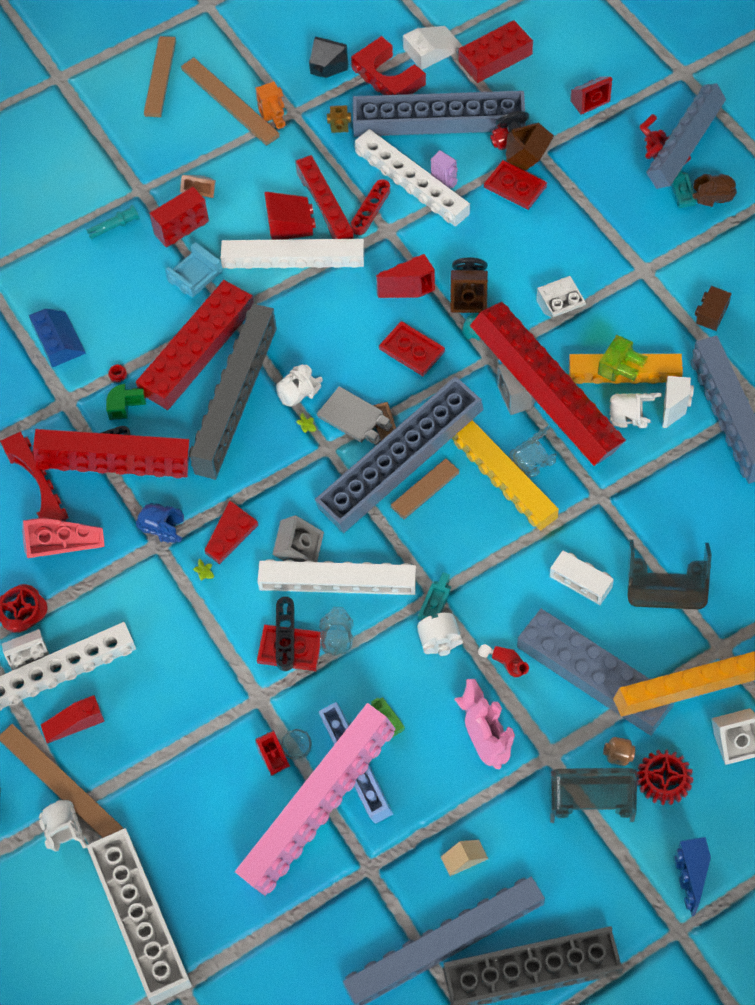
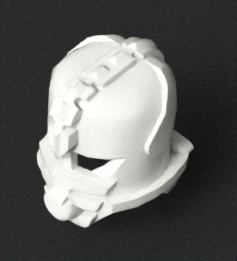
[276,364,323,407]
[610,393,662,428]
[39,800,87,852]

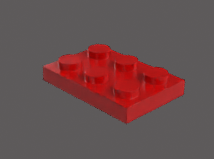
[484,160,547,210]
[379,321,445,376]
[257,624,323,671]

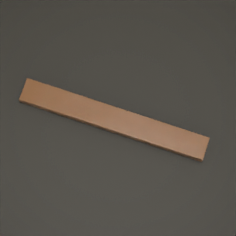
[181,58,280,146]
[0,724,124,838]

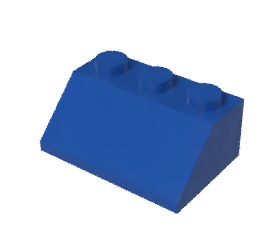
[29,308,86,368]

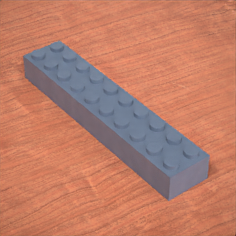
[353,91,525,136]
[315,376,484,534]

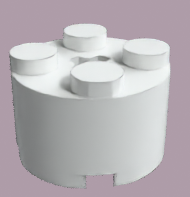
[417,613,463,656]

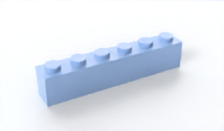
[318,702,393,824]

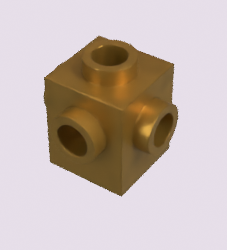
[327,105,351,133]

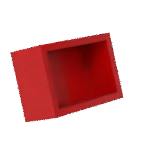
[149,187,209,247]

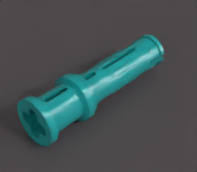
[86,205,139,240]

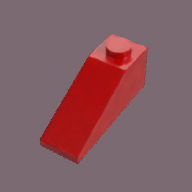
[41,695,105,744]

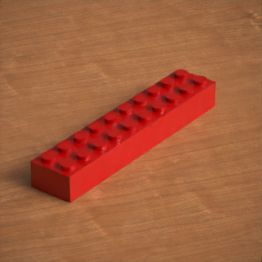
[470,302,626,466]

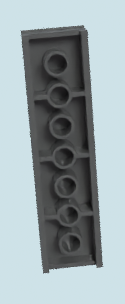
[443,926,623,1005]

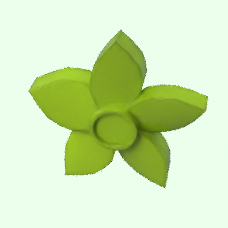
[296,412,316,433]
[193,559,214,581]

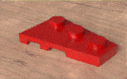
[205,501,258,565]

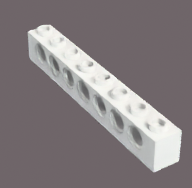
[355,129,470,227]
[0,622,136,711]

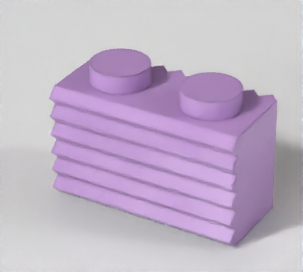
[431,150,458,188]

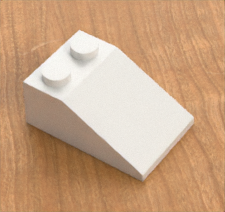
[403,26,462,70]

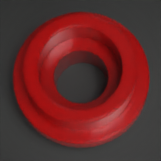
[108,364,127,382]

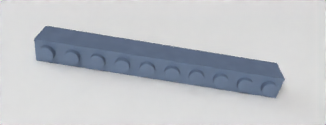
[343,876,545,1005]

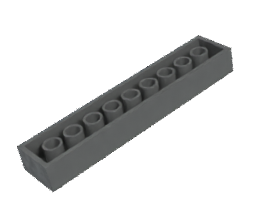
[189,303,277,480]

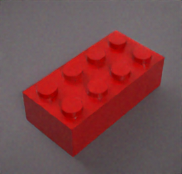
[459,20,533,83]

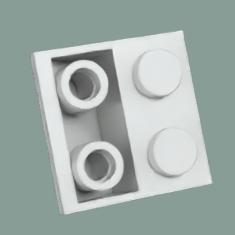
[536,276,586,317]
[2,629,49,671]

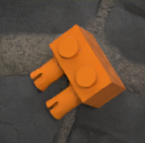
[255,81,286,129]

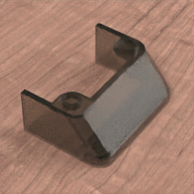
[627,539,712,609]
[549,768,637,823]

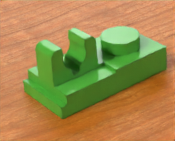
[371,697,405,738]

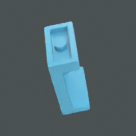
[165,242,222,298]

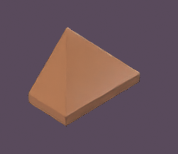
[180,175,216,198]

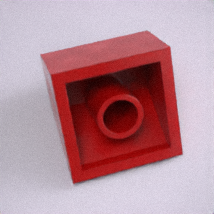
[571,77,612,115]

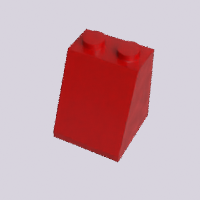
[264,192,316,240]

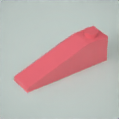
[22,518,105,558]

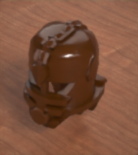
[692,174,737,207]

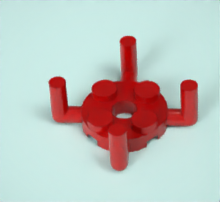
[640,114,691,165]

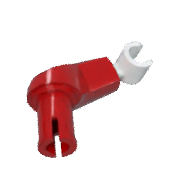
[478,644,529,677]

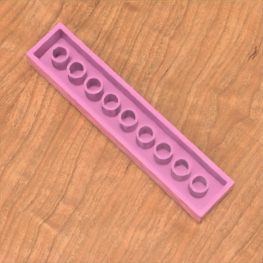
[235,703,395,896]

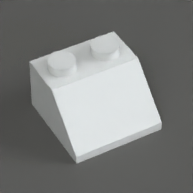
[663,376,694,428]
[712,708,755,765]

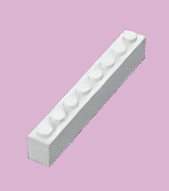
[221,239,364,269]
[258,559,416,595]

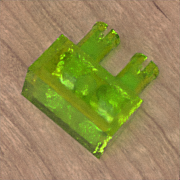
[598,335,648,382]

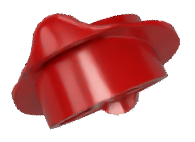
[0,584,48,633]

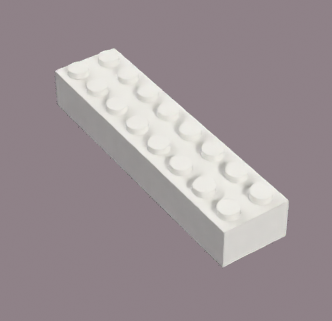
[86,828,192,1005]

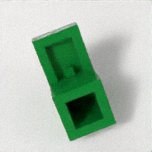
[106,384,146,420]

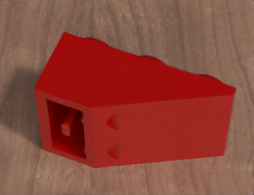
[376,254,435,298]

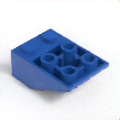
[674,837,711,916]

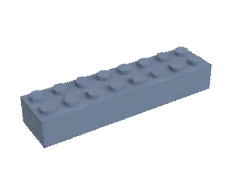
[691,335,755,484]
[517,608,674,736]

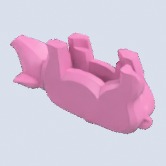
[454,679,515,769]

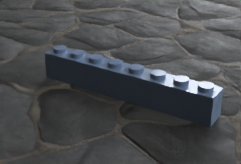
[646,83,726,189]

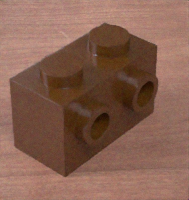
[695,286,732,331]

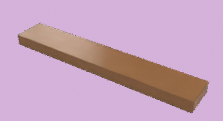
[144,36,176,117]

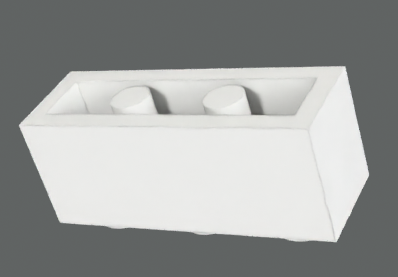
[550,551,614,605]

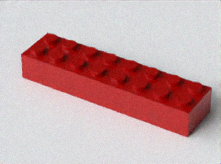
[136,280,254,410]
[33,429,189,478]

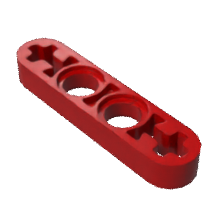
[351,179,390,235]

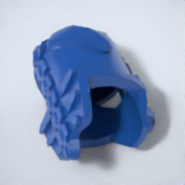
[136,503,184,543]

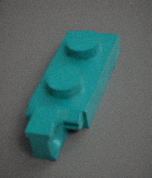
[671,170,697,208]
[418,572,451,621]

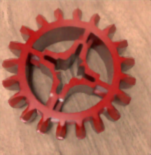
[636,749,693,806]

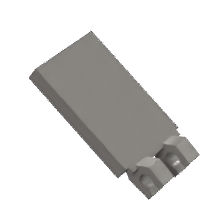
[317,386,392,445]

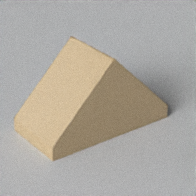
[441,840,488,876]

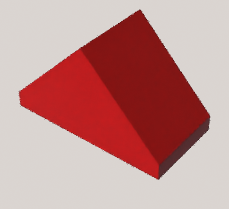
[255,730,290,775]

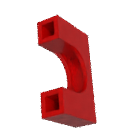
[351,36,426,95]

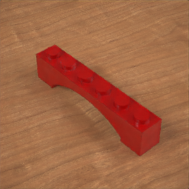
[296,155,354,239]
[0,431,69,522]

